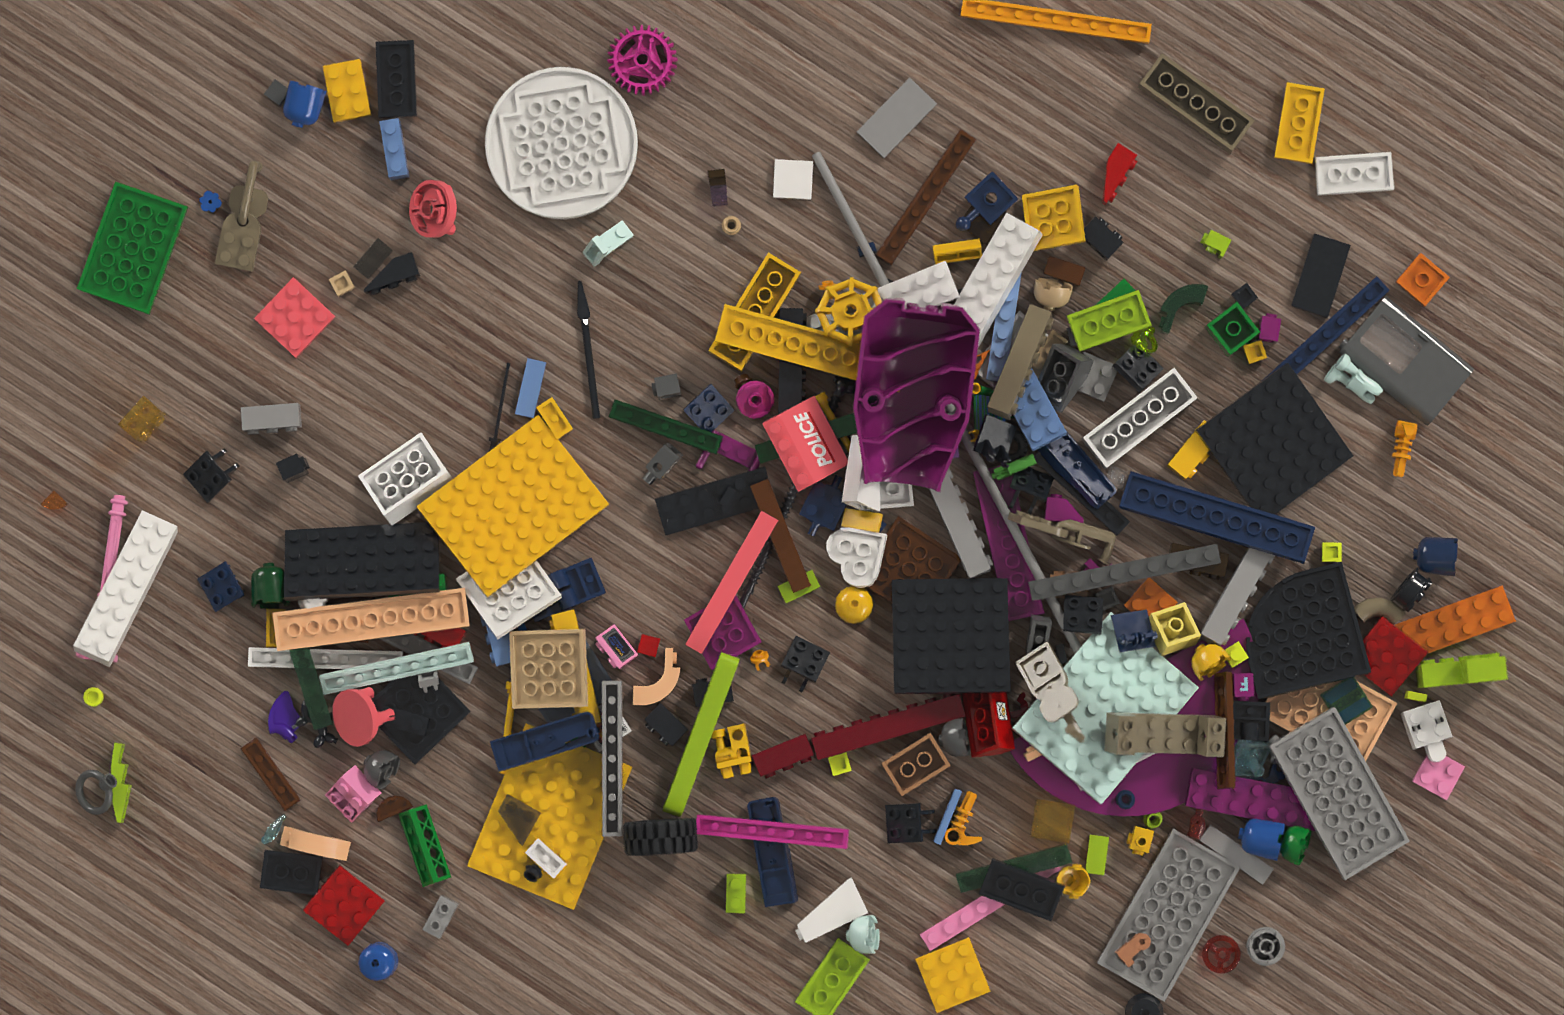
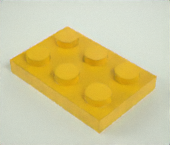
[323,59,371,123]

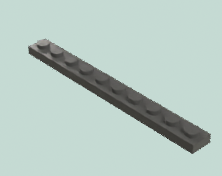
[1028,544,1221,601]

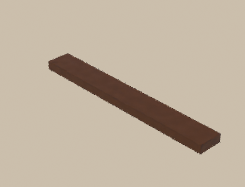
[875,129,976,266]

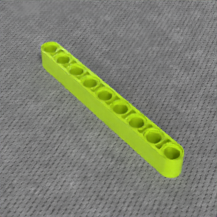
[662,652,740,818]

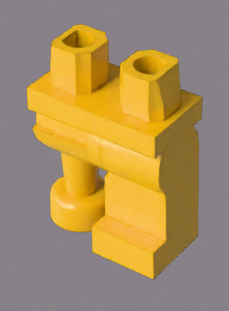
[711,723,753,779]

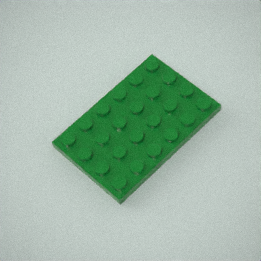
[77,181,188,315]

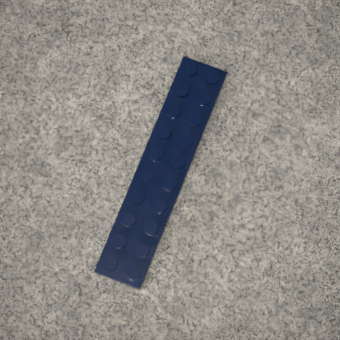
[1119,471,1315,564]

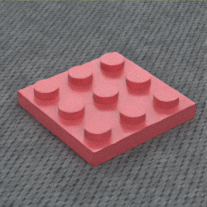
[254,277,336,358]

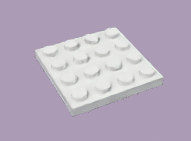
[456,561,562,640]

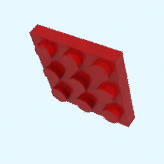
[1363,615,1428,697]
[303,864,385,946]

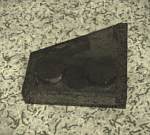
[498,794,541,845]

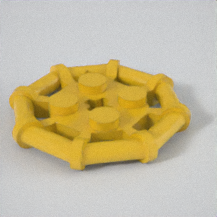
[815,277,882,346]

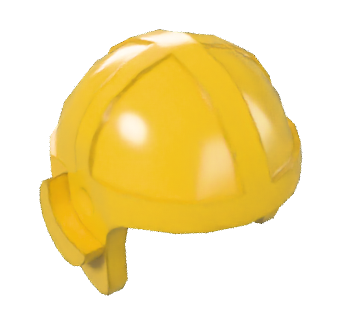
[1056,864,1090,899]

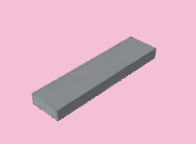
[1199,825,1274,885]

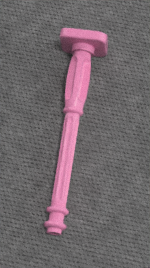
[76,495,128,663]

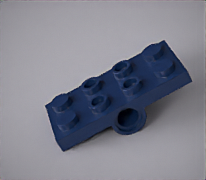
[533,557,606,622]

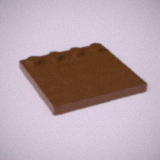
[867,516,961,604]

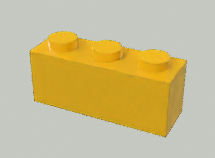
[1166,420,1210,480]

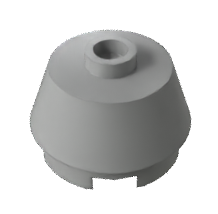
[1246,927,1285,966]

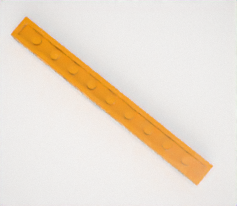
[960,0,1152,44]

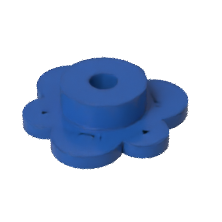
[200,191,222,212]

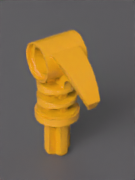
[1392,420,1417,477]
[944,791,982,845]

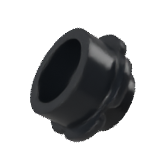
[524,864,542,882]

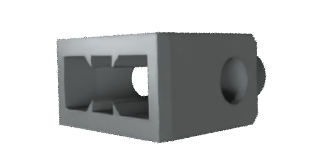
[642,443,683,485]

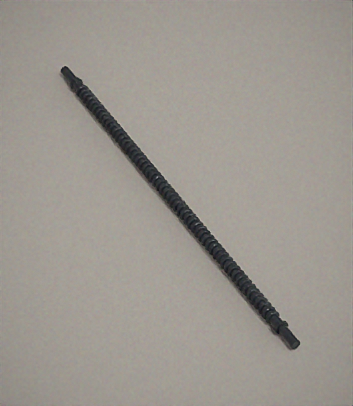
[740,279,893,608]

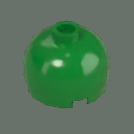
[1278,826,1312,865]

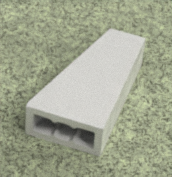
[842,435,880,512]
[795,878,868,943]

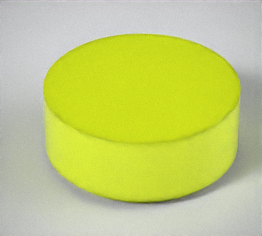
[83,687,104,707]

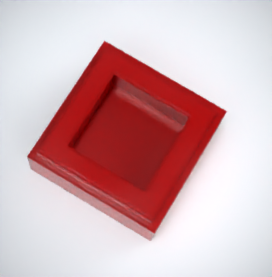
[637,634,660,657]

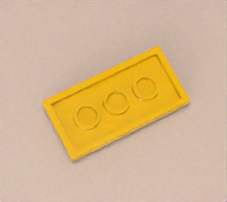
[1274,82,1325,164]

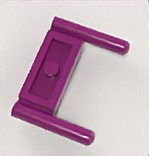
[696,430,760,471]

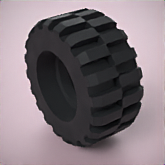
[623,818,698,856]

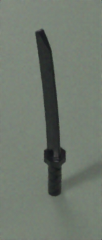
[489,363,510,451]

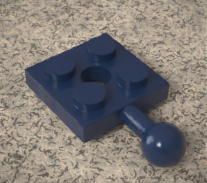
[956,171,1018,232]

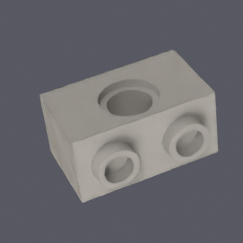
[422,895,459,939]

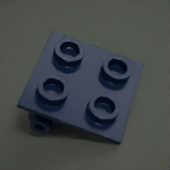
[683,384,735,432]
[197,561,245,612]
[1111,610,1158,653]

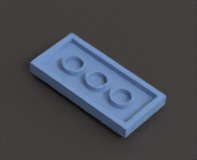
[1013,368,1067,451]

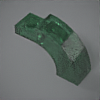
[1159,284,1208,335]

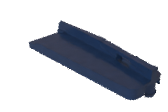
[1037,431,1116,509]
[490,712,600,772]
[747,797,798,907]

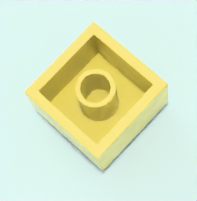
[1149,602,1201,656]

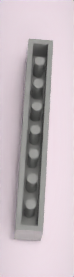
[602,681,623,836]

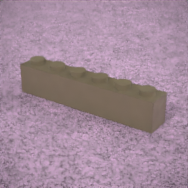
[987,304,1054,420]

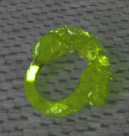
[1130,327,1158,354]

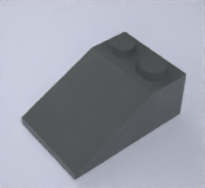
[1038,343,1094,413]

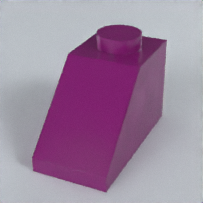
[1044,494,1084,523]

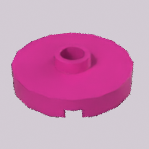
[736,380,774,419]

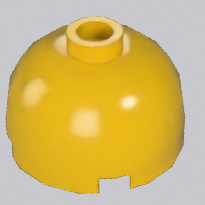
[835,586,873,624]
[1191,644,1231,681]

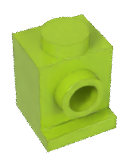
[1200,230,1231,259]

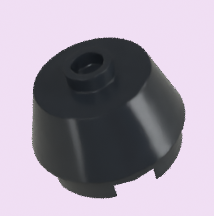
[1125,993,1163,1015]

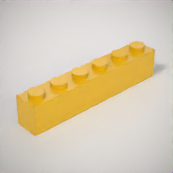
[549,609,602,724]

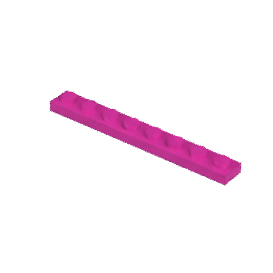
[696,814,849,849]

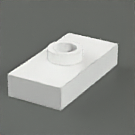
[525,838,567,879]

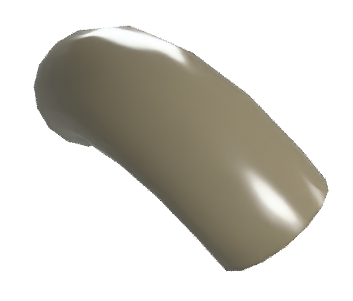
[1354,597,1406,624]

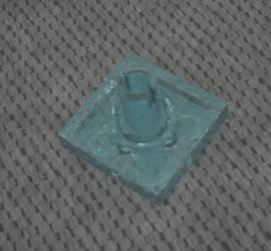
[1234,740,1271,777]

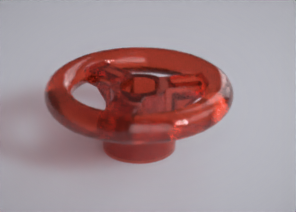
[1202,935,1241,974]

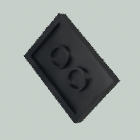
[260,850,323,895]

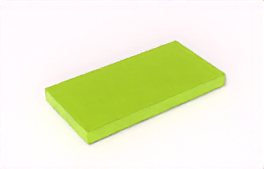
[1066,290,1152,352]
[795,938,870,1015]

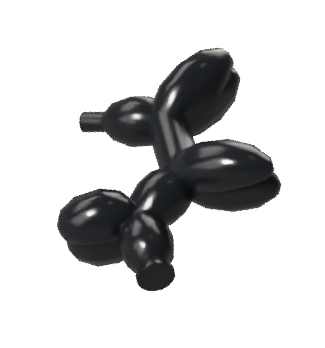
[833,376,878,404]
[292,700,338,748]

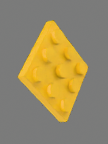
[1022,185,1086,251]
[915,937,991,1013]

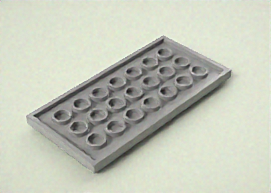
[1268,707,1410,880]
[1097,829,1240,1002]

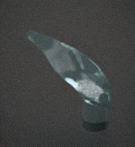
[261,814,287,845]

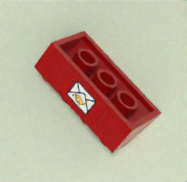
[962,693,1015,758]

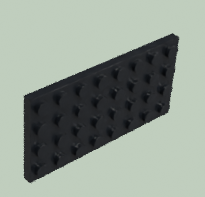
[284,522,440,601]

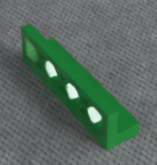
[398,804,451,887]

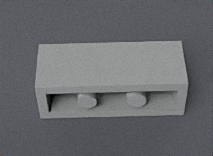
[241,403,302,435]

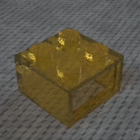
[118,395,166,442]
[1030,799,1075,843]

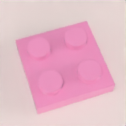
[1412,754,1465,800]

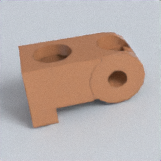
[1115,933,1151,968]

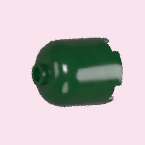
[251,563,290,609]

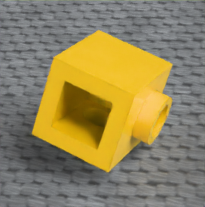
[1126,826,1154,856]

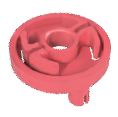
[409,180,457,238]

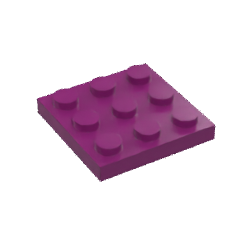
[684,595,762,670]

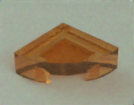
[41,491,68,510]

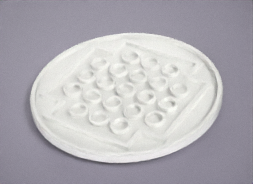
[485,67,638,219]

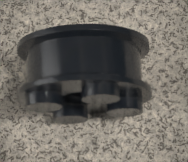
[1390,568,1433,612]

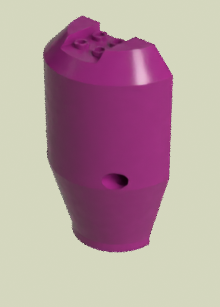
[853,298,980,492]

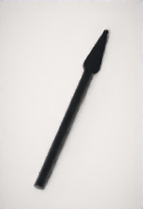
[577,281,600,419]

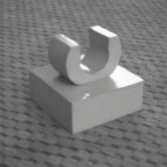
[418,670,439,693]

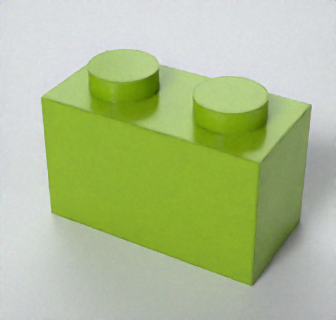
[726,873,746,913]

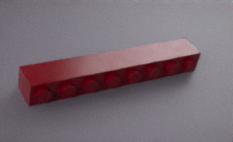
[811,694,966,760]

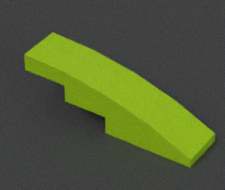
[111,743,132,823]

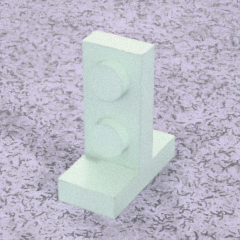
[582,221,634,267]

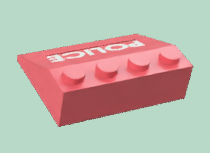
[762,395,848,492]

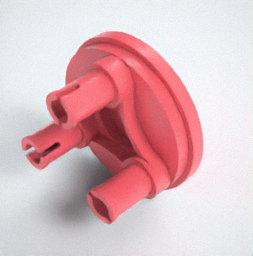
[332,687,395,747]

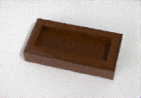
[1043,256,1086,286]

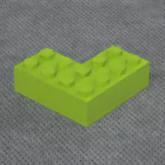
[1415,653,1508,688]

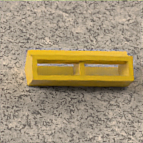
[932,239,982,265]

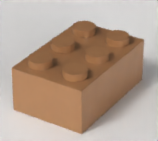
[881,733,951,796]

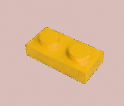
[536,397,573,439]

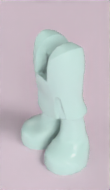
[1324,353,1383,404]

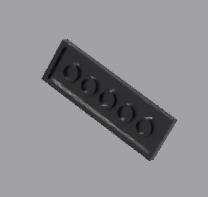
[655,466,770,536]

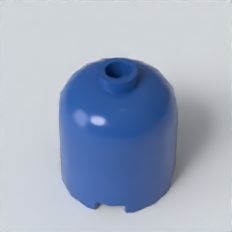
[283,81,327,128]
[1238,819,1285,861]
[358,942,399,981]

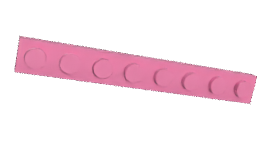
[920,853,1061,951]

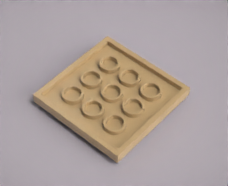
[509,629,588,709]

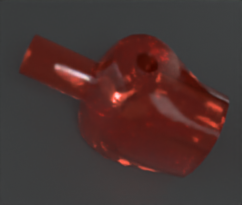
[1187,808,1206,839]

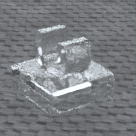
[1106,465,1129,490]

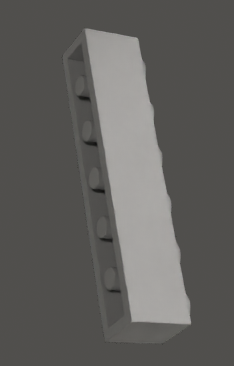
[928,468,993,579]
[1200,547,1275,646]

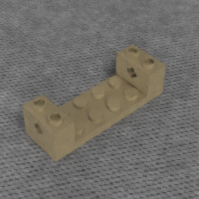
[1104,712,1226,757]

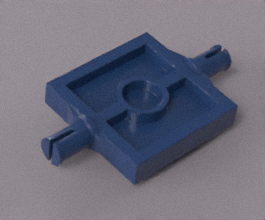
[799,475,847,537]

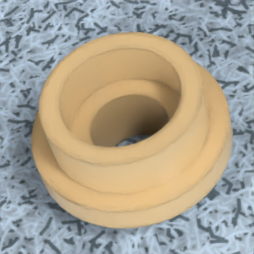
[722,216,741,235]

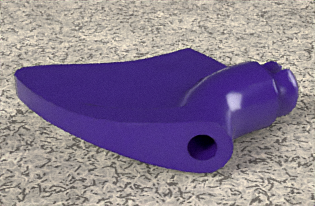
[268,691,300,743]

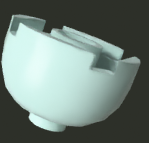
[846,915,880,954]

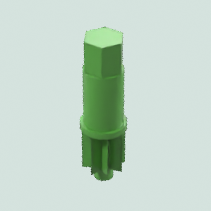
[991,454,1037,481]

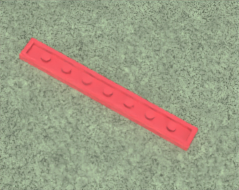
[685,511,778,654]

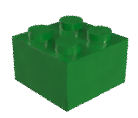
[1205,302,1260,357]

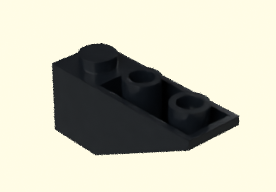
[364,252,421,296]

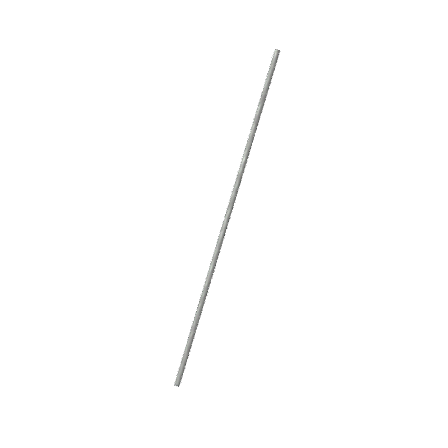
[812,152,1081,654]

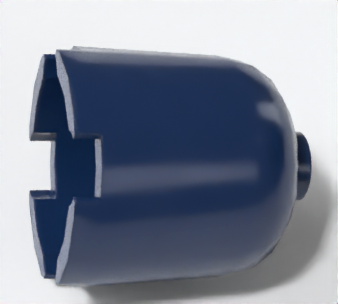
[1413,537,1458,576]

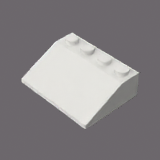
[358,433,453,525]

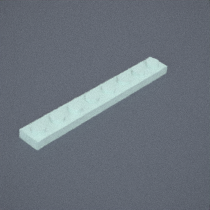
[319,642,474,695]

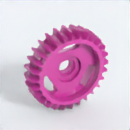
[607,25,678,96]

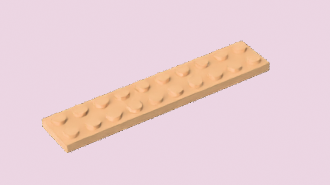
[273,588,470,651]

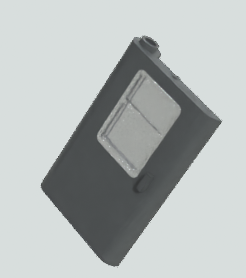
[1338,296,1474,426]

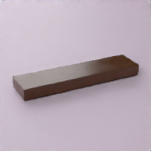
[240,737,301,811]

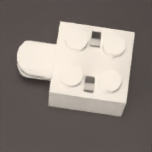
[1400,700,1453,762]

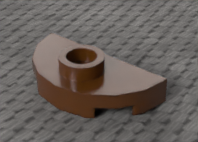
[376,795,414,822]

